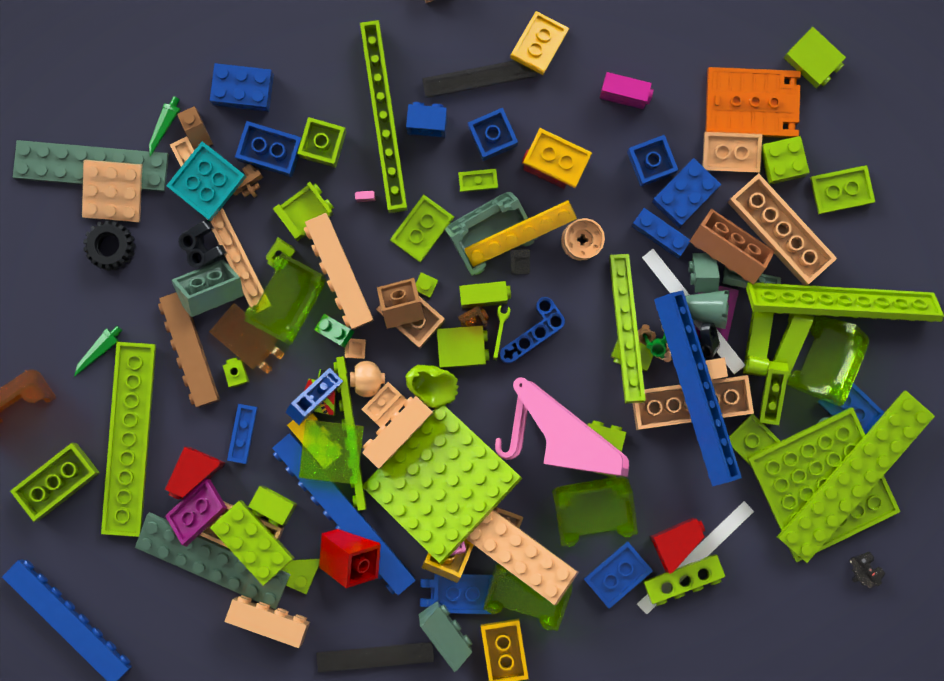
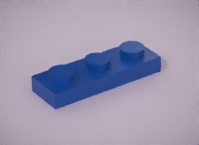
[227,404,258,464]

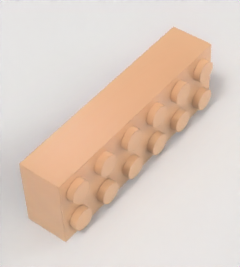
[727,173,837,285]
[304,213,374,330]
[632,375,754,430]

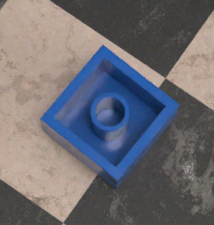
[406,102,447,138]
[468,108,518,161]
[627,135,678,187]

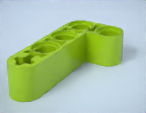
[743,311,774,377]
[772,314,814,380]

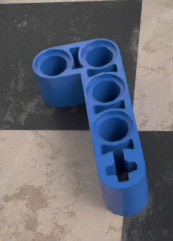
[500,297,565,364]

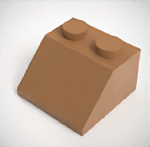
[377,278,425,329]

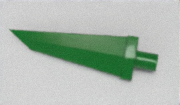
[149,96,180,156]
[74,326,122,377]

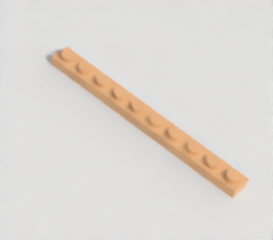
[170,136,271,315]

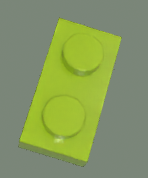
[458,169,498,192]

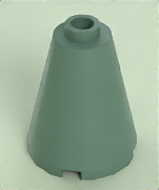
[685,290,729,329]

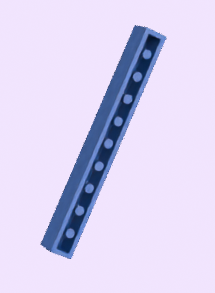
[654,290,742,486]
[272,433,416,595]

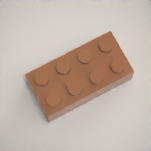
[689,209,775,284]

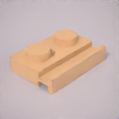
[362,382,407,428]

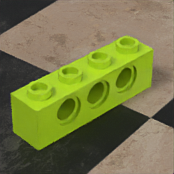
[643,554,725,606]

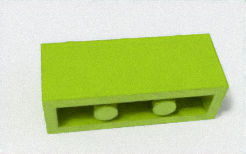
[759,361,789,425]

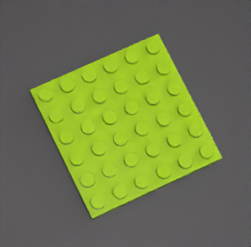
[362,405,522,565]
[747,407,900,562]

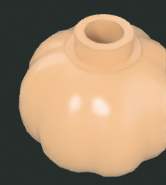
[350,361,385,397]

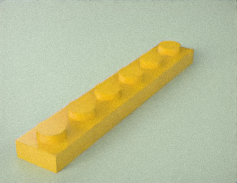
[464,200,577,267]

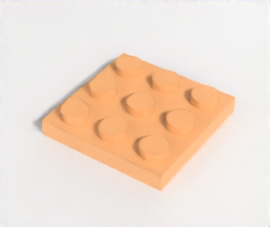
[82,160,142,222]

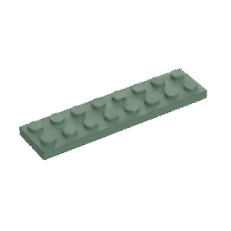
[13,140,169,192]
[135,512,291,610]

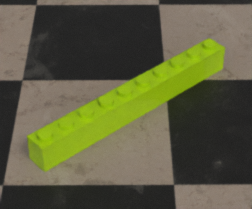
[360,20,408,213]

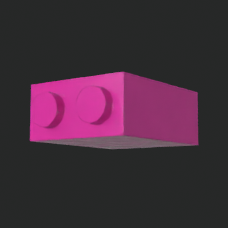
[600,72,654,109]

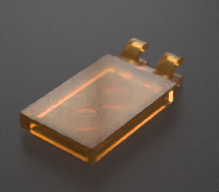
[209,303,285,374]

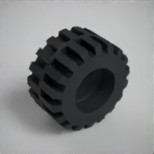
[83,221,136,271]

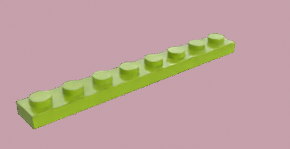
[609,254,646,404]
[333,356,367,511]

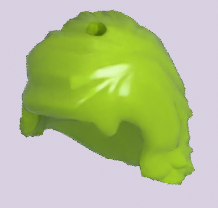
[405,365,459,408]

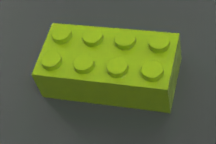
[10,443,100,522]
[210,500,295,586]

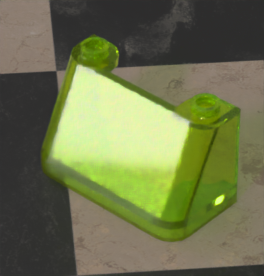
[244,253,326,345]
[787,316,869,406]
[552,477,638,546]
[483,562,572,631]

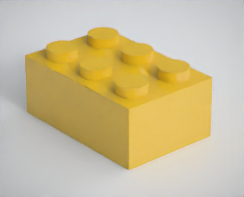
[481,619,529,681]

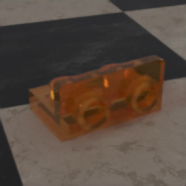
[458,306,489,327]

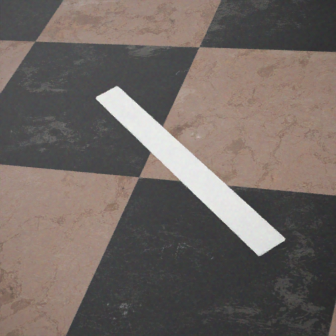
[642,249,745,374]
[637,501,754,614]

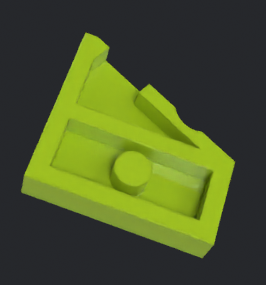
[282,559,320,594]

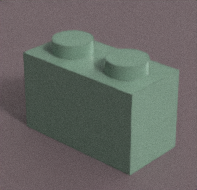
[688,253,720,293]

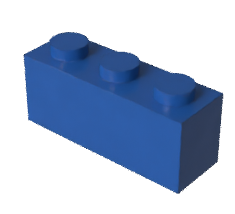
[631,208,690,259]

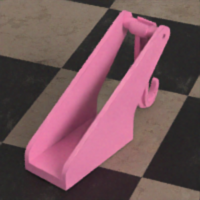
[495,377,629,477]

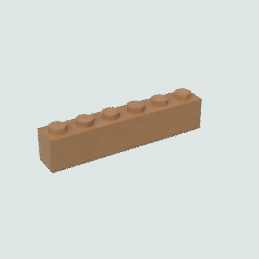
[158,293,220,408]

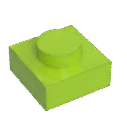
[416,272,438,298]

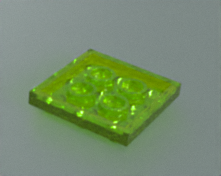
[299,420,364,484]

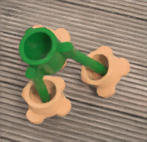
[638,320,672,362]

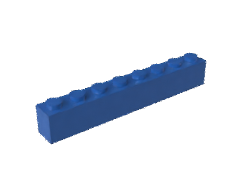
[2,559,132,681]

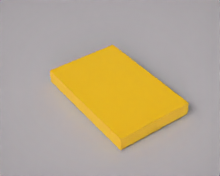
[510,11,569,75]
[523,128,592,188]

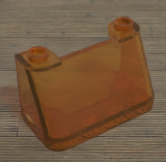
[0,369,56,424]

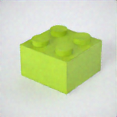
[297,117,347,168]
[761,136,810,185]
[248,486,297,527]

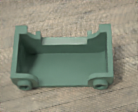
[445,192,538,275]

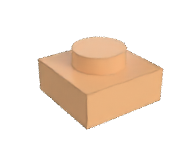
[345,338,366,359]

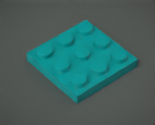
[166,141,247,221]

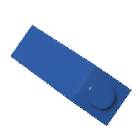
[286,368,343,425]

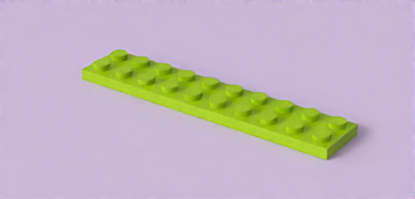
[746,282,944,322]
[101,342,156,537]
[777,390,935,563]

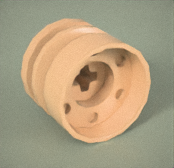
[561,218,605,261]

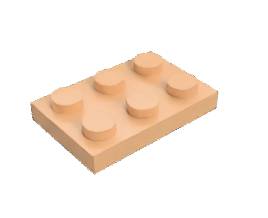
[702,132,762,172]

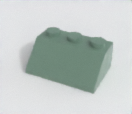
[172,259,243,317]
[419,601,473,672]

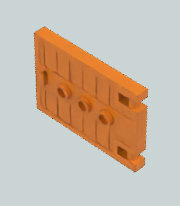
[705,67,801,138]

